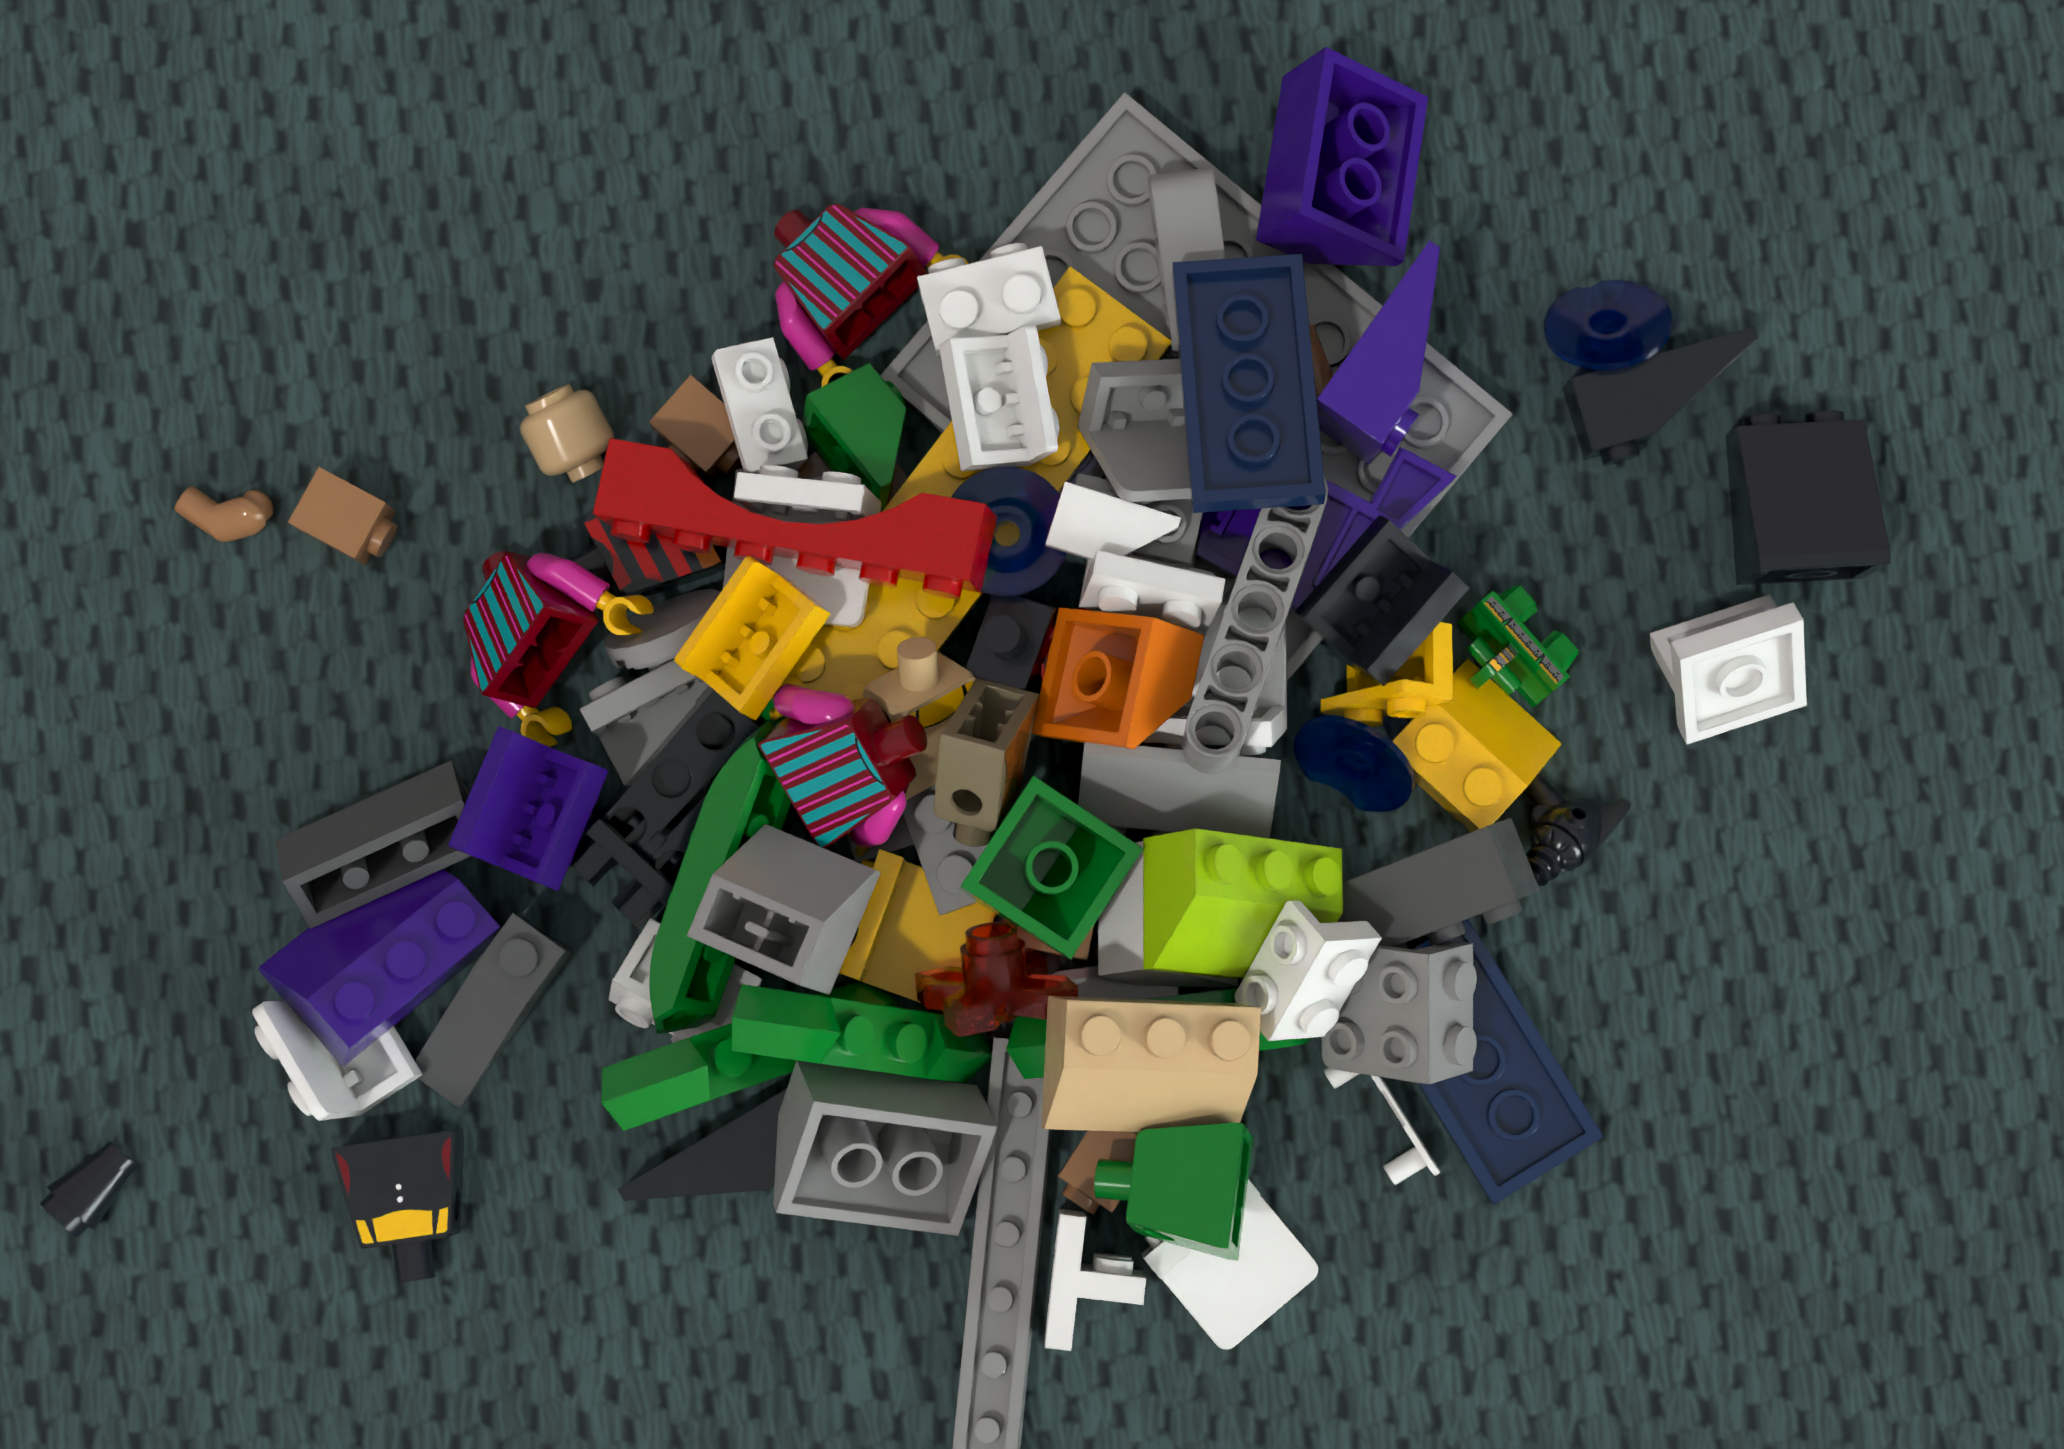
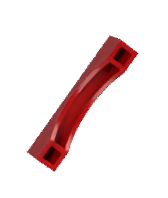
[593,438,997,599]

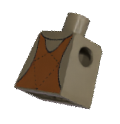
[933,678,1039,847]

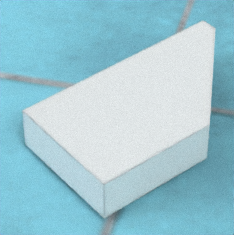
[1045,482,1181,561]

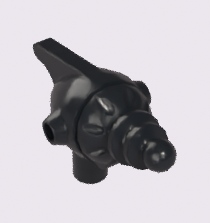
[1523,774,1631,886]

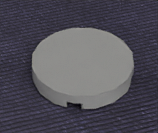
[604,589,721,670]

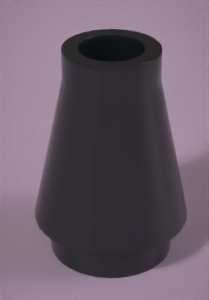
[40,1140,138,1238]

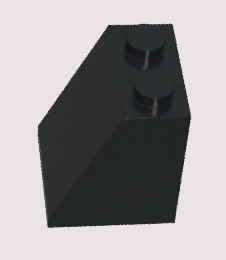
[1726,410,1891,586]

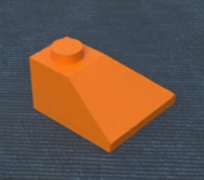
[1031,607,1205,750]

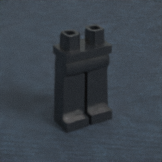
[570,686,759,927]

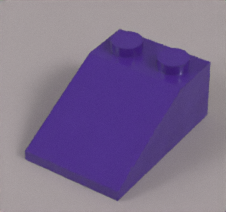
[1316,240,1440,465]

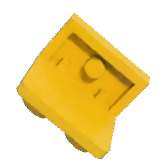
[839,849,996,1013]

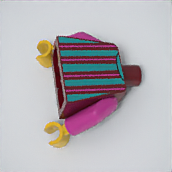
[773,203,969,387]
[463,551,654,747]
[758,674,927,857]

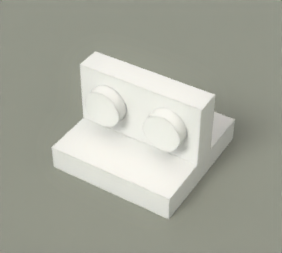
[1650,594,1807,744]
[1045,1209,1146,1351]

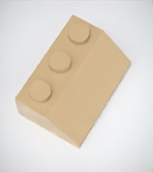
[1041,996,1261,1132]

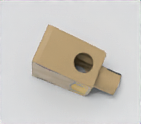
[863,637,976,800]

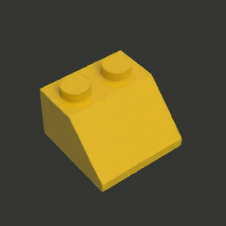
[1382,658,1562,833]

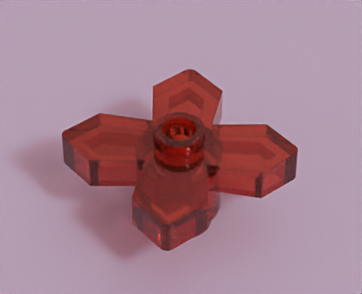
[915,922,1079,1037]

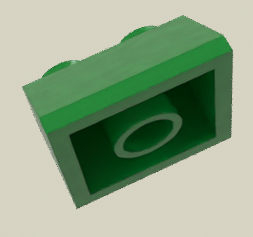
[959,776,1144,959]

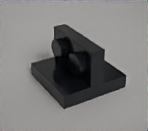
[1294,515,1469,686]

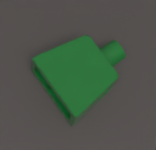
[1094,1123,1253,1261]

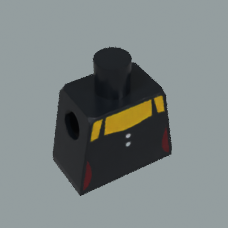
[331,1129,464,1283]

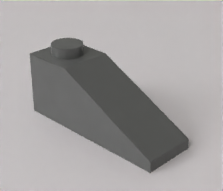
[415,913,574,1109]

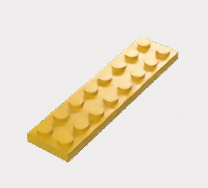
[789,266,1171,701]

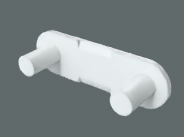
[1323,1067,1441,1185]

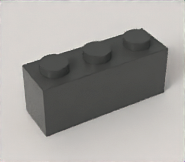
[275,760,470,929]
[1338,818,1540,949]

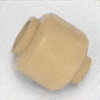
[520,383,615,483]

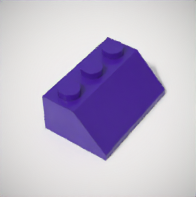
[1256,47,1428,266]
[258,869,500,1067]

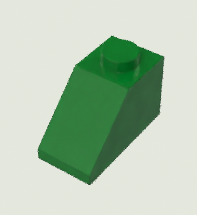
[802,363,906,512]

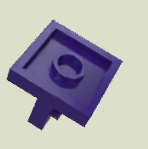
[448,726,608,891]

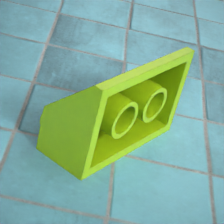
[1143,828,1343,980]

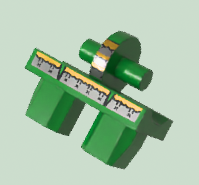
[1457,585,1578,708]

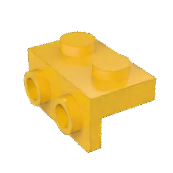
[674,556,831,721]
[1320,622,1453,728]

